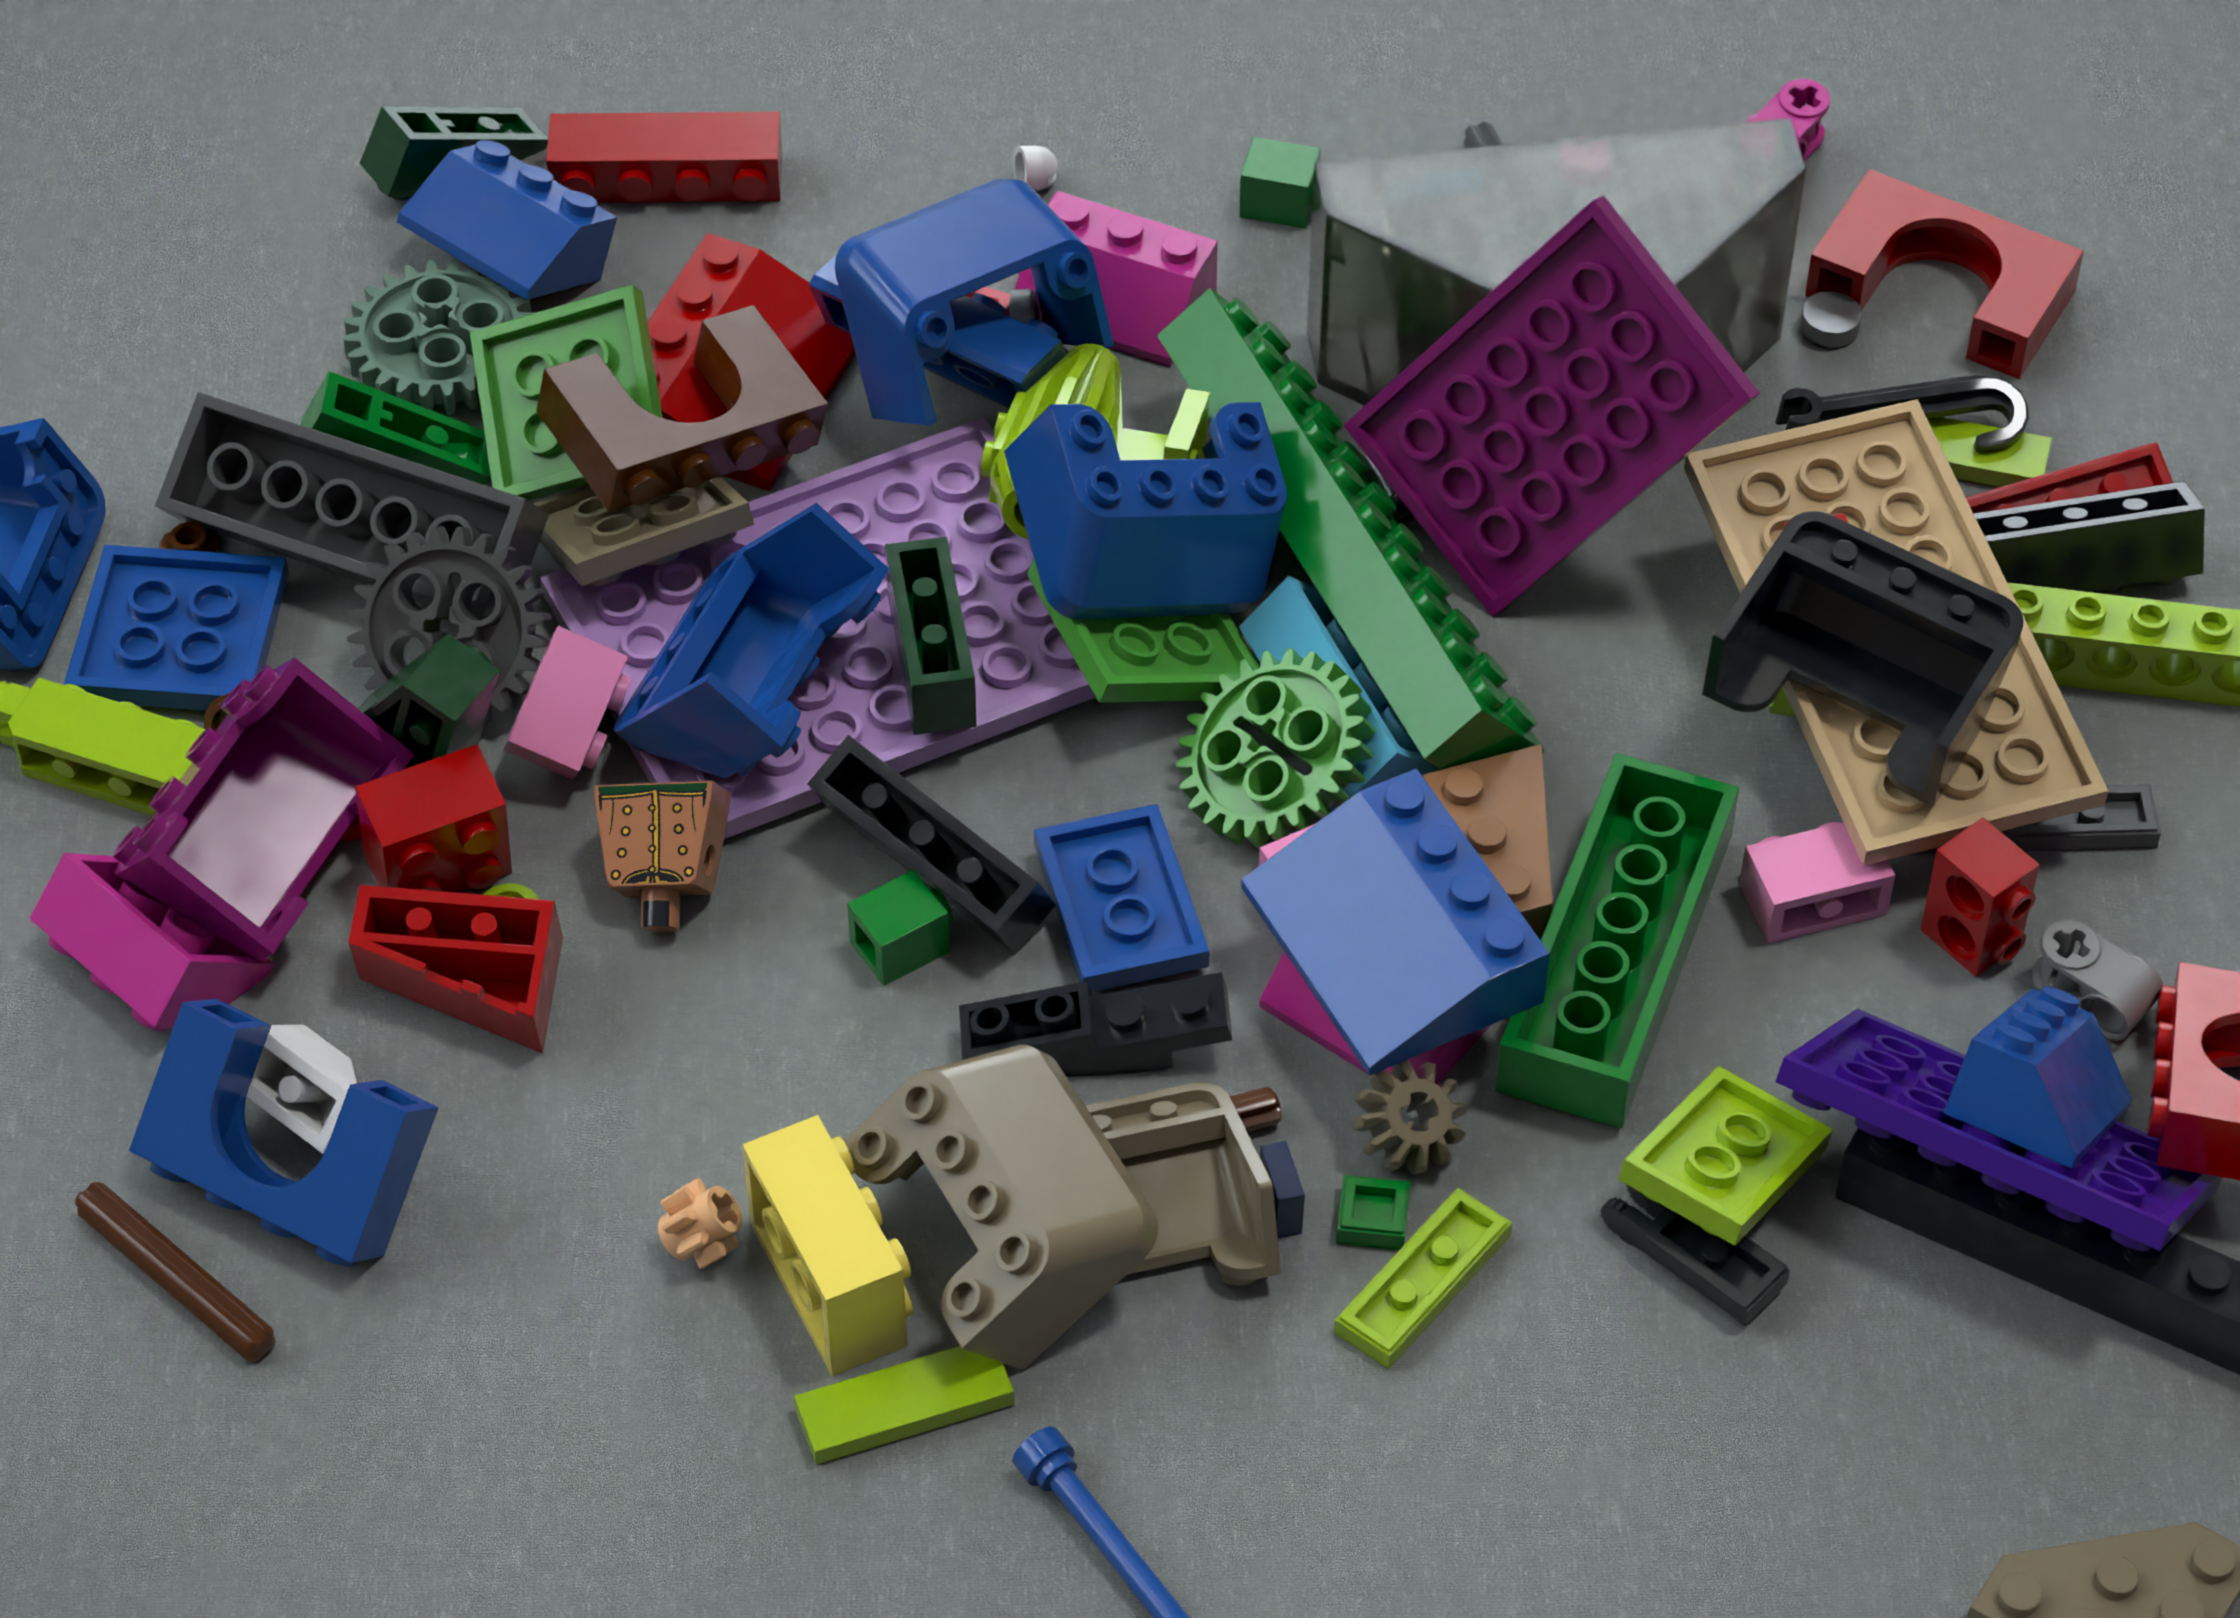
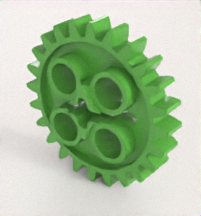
[1176,648,1376,849]

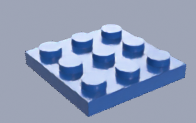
[64,545,289,711]

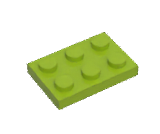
[1618,1065,1834,1246]

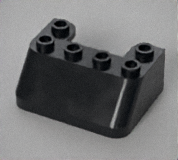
[1702,511,2023,806]

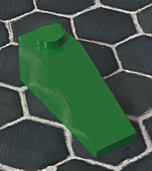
[301,371,491,485]

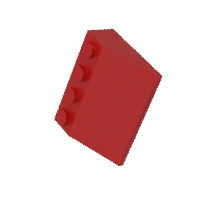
[647,233,856,491]

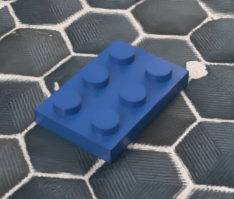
[1034,804,1210,992]

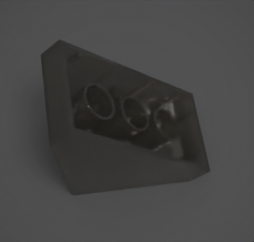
[1307,118,1806,406]

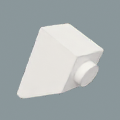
[247,1025,357,1154]

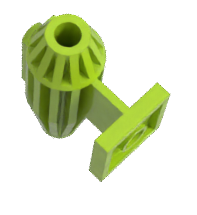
[981,343,1210,539]

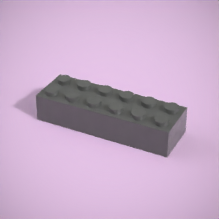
[155,392,549,619]

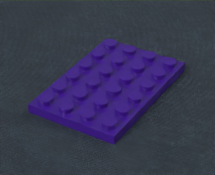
[1775,1009,2222,1251]

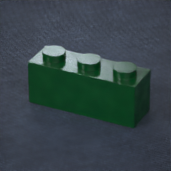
[885,537,977,735]

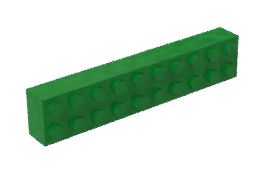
[1157,288,1545,770]

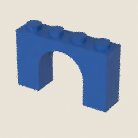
[129,999,439,1267]

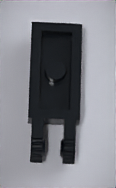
[1600,1185,1790,1325]

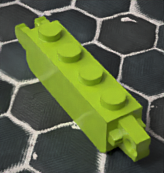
[0,677,206,816]

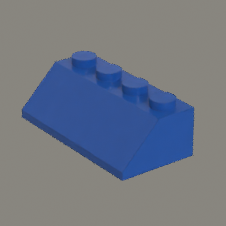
[808,254,1066,409]
[1943,987,2132,1168]

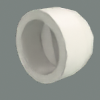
[1013,145,1058,191]

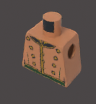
[594,781,731,932]

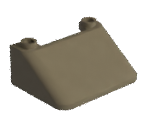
[1086,1083,1281,1286]

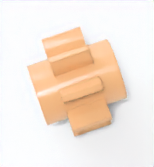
[658,1178,743,1269]

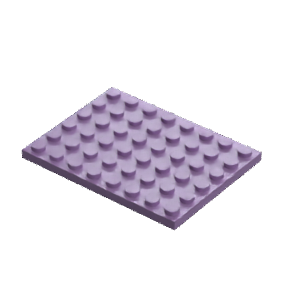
[540,417,1096,839]

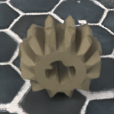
[1352,1060,1469,1175]

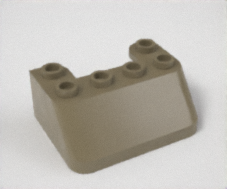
[844,1045,1158,1370]

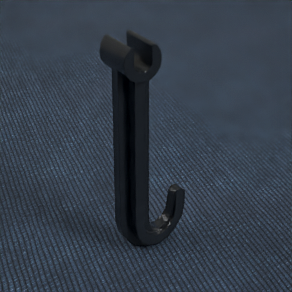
[1775,374,2029,453]

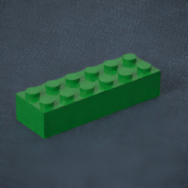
[1495,753,1740,1129]

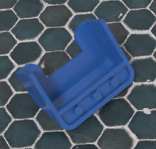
[1004,402,1287,619]
[614,503,889,778]

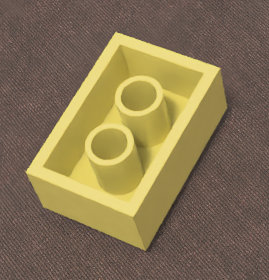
[742,1115,913,1377]

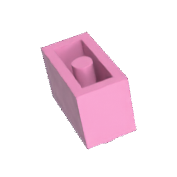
[503,626,632,780]
[1739,822,1895,944]

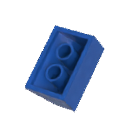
[397,140,617,300]

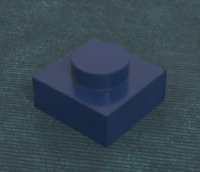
[1259,1141,1305,1238]

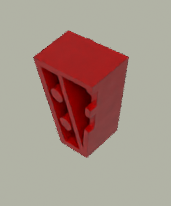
[348,885,563,1053]

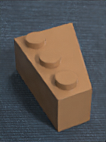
[1422,744,1553,940]

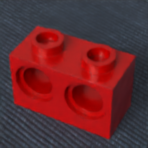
[1920,817,2040,977]

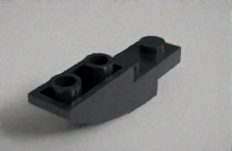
[959,972,1233,1077]

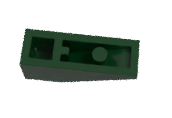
[359,106,548,199]

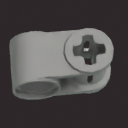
[2031,920,2163,1041]

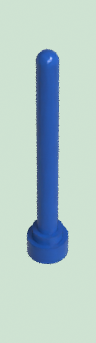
[1012,1426,1190,1618]

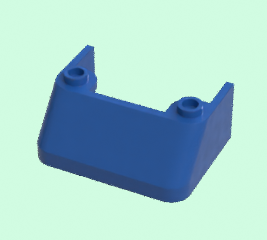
[835,179,1114,426]

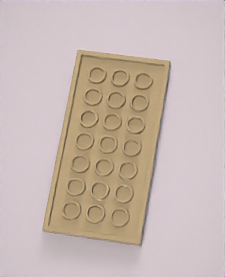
[1684,399,2109,866]

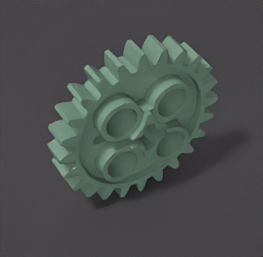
[343,259,533,415]

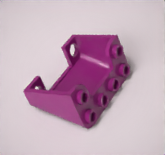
[112,657,415,960]

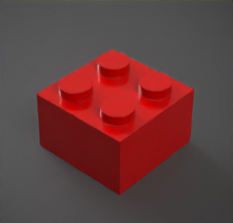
[355,744,512,893]

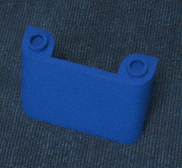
[0,418,106,672]

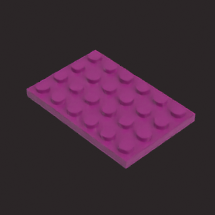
[1343,195,1760,617]

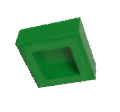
[1336,1175,1411,1250]

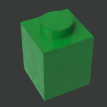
[1239,136,1329,229]
[847,870,953,986]

